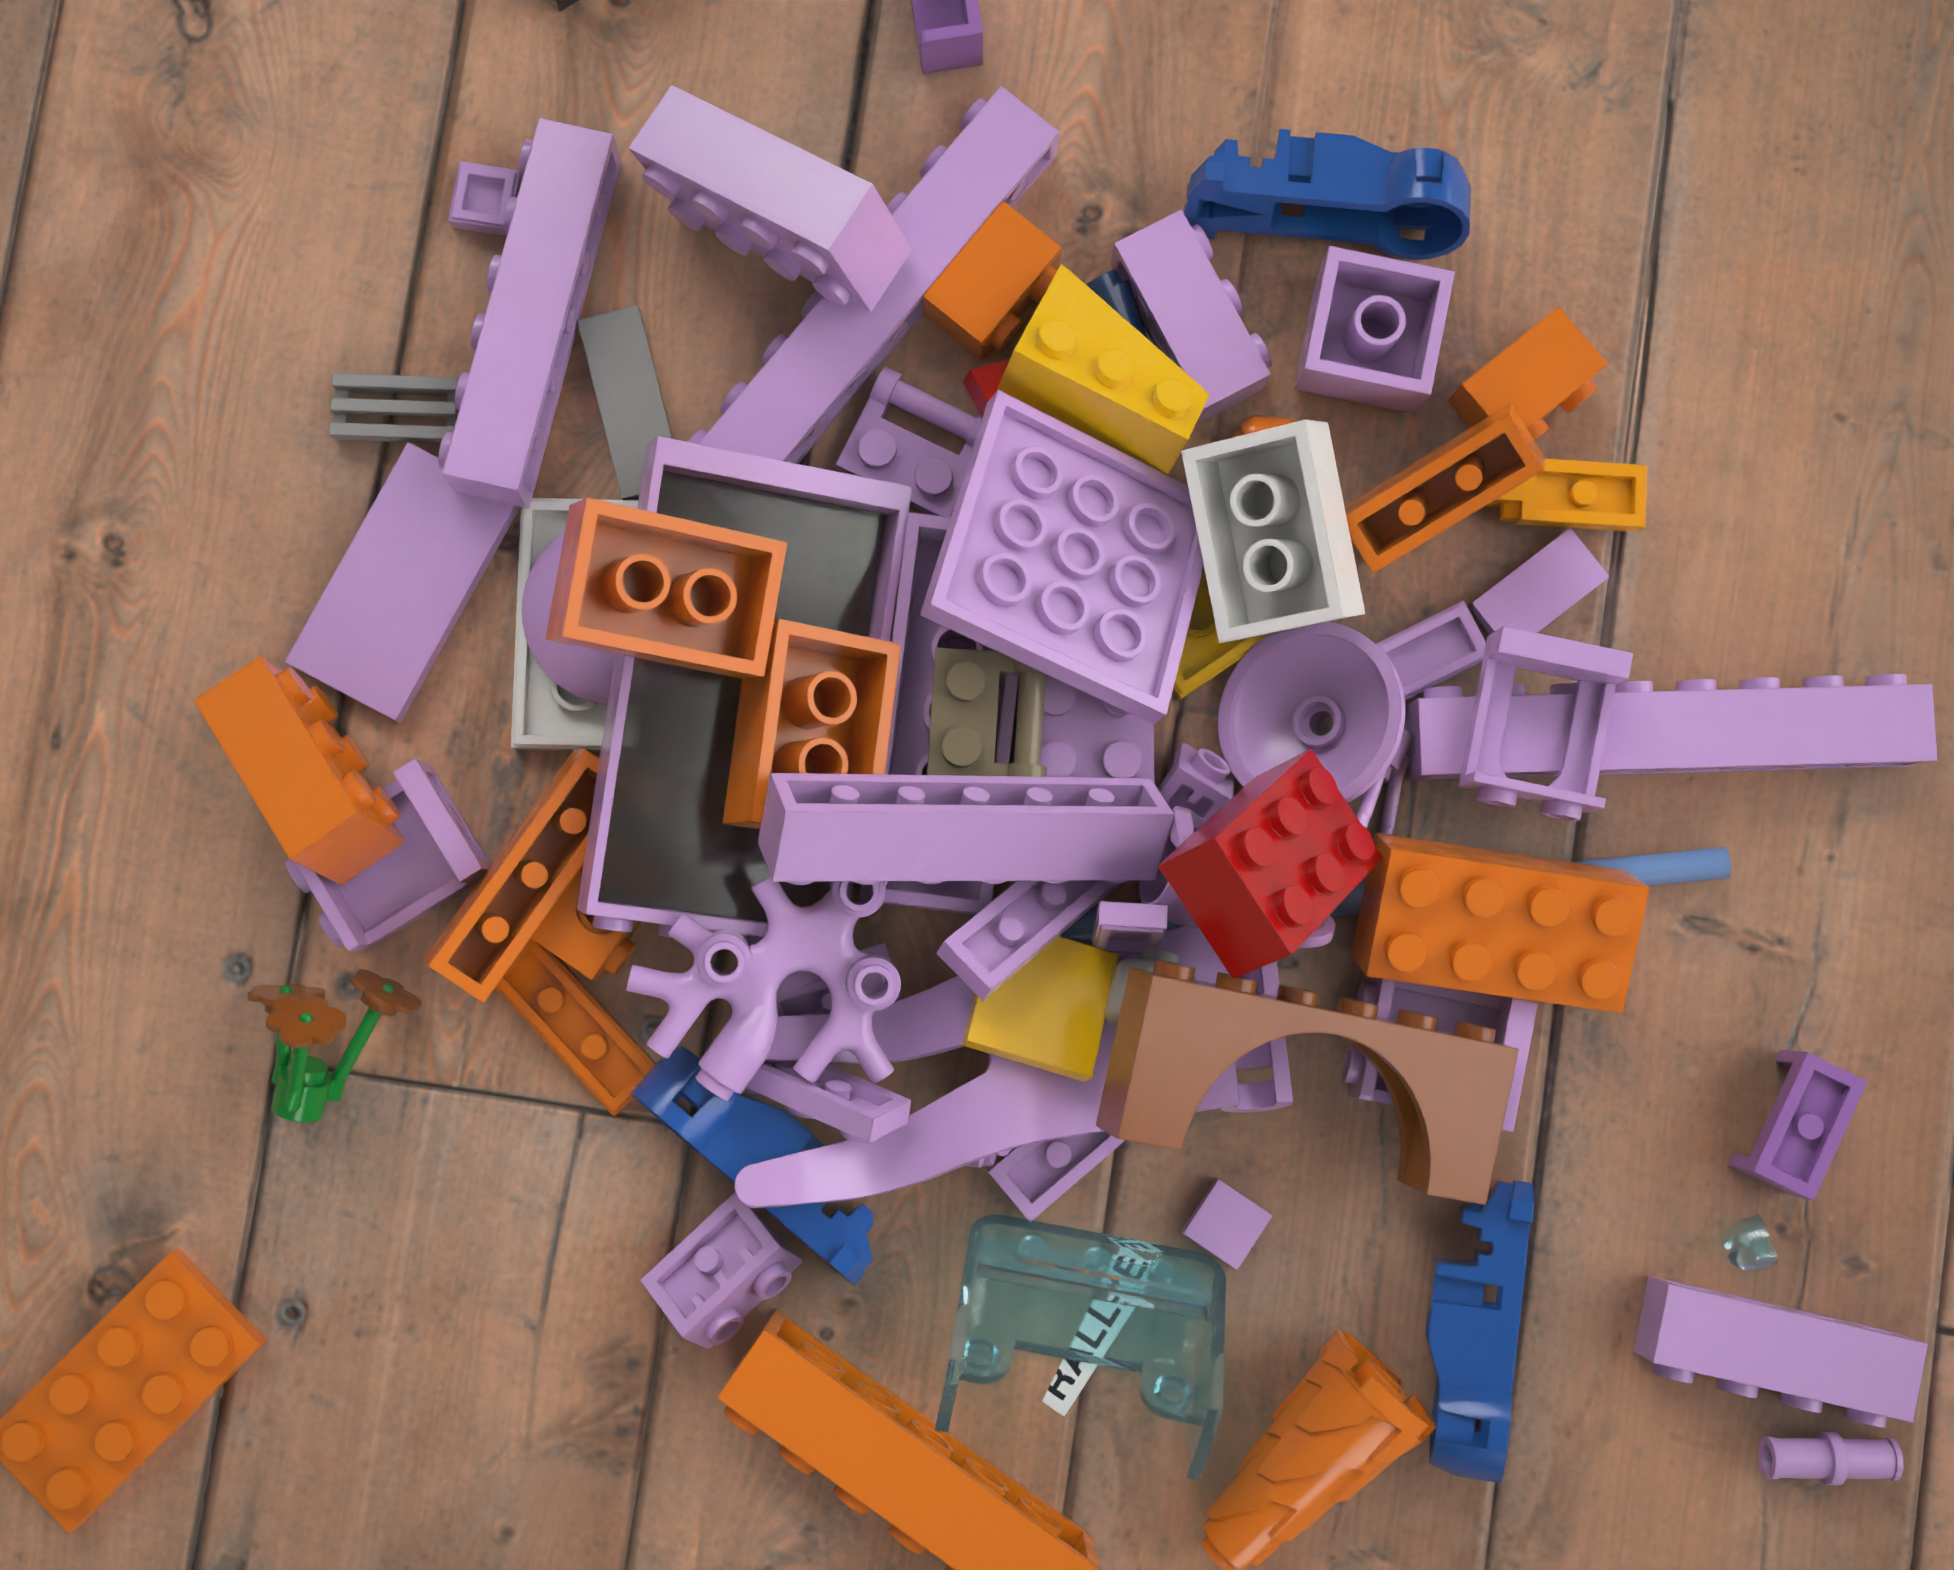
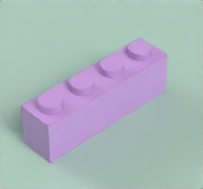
[1633,1275,1928,1428]

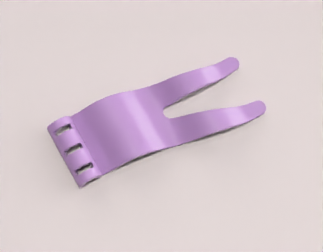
[735,926,1293,1208]

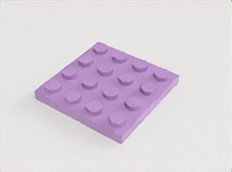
[920,390,1204,724]

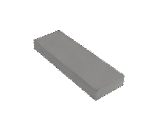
[577,305,684,500]

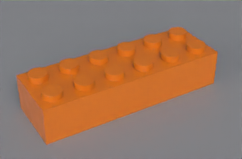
[717,1309,1100,1570]

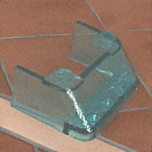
[935,1214,1226,1480]

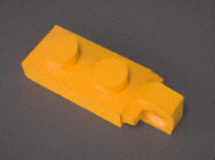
[1484,459,1647,532]

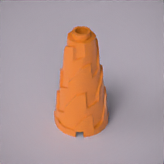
[1201,1328,1436,1570]

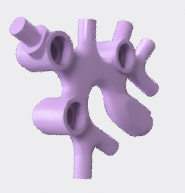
[626,876,901,1101]

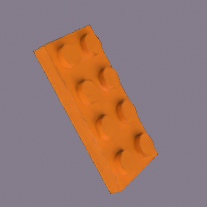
[0,1249,268,1534]

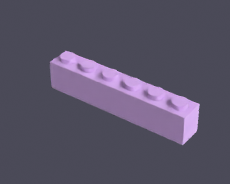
[438,118,622,508]
[758,773,1174,885]

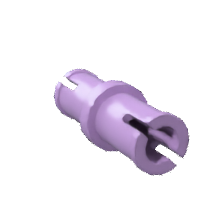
[1758,1431,1904,1486]

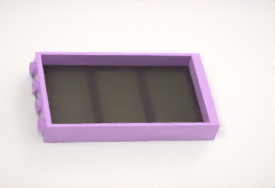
[577,436,912,946]

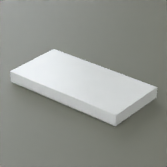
[511,498,643,752]

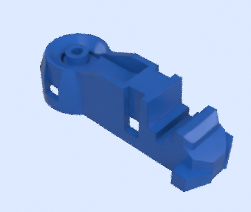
[1184,129,1471,260]
[630,1046,873,1286]
[1425,1180,1534,1483]

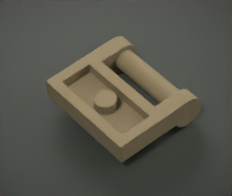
[927,648,1050,777]

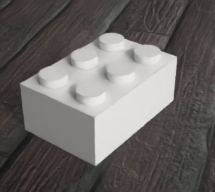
[1181,419,1365,643]

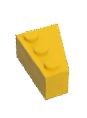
[996,264,1210,475]

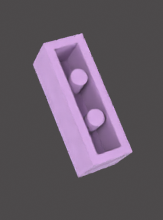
[1110,209,1272,424]

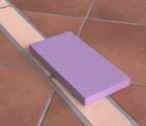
[285,442,521,723]

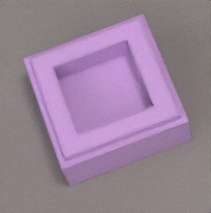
[448,161,523,236]
[1181,1177,1272,1270]

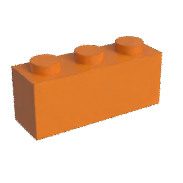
[1345,403,1545,574]

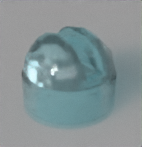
[1721,1214,1778,1271]

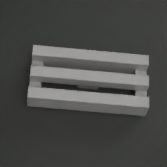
[329,373,459,444]

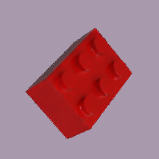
[1158,749,1383,979]

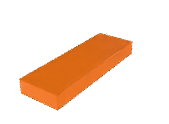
[496,938,656,1116]

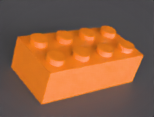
[1351,833,1650,1014]

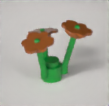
[248,969,422,1123]

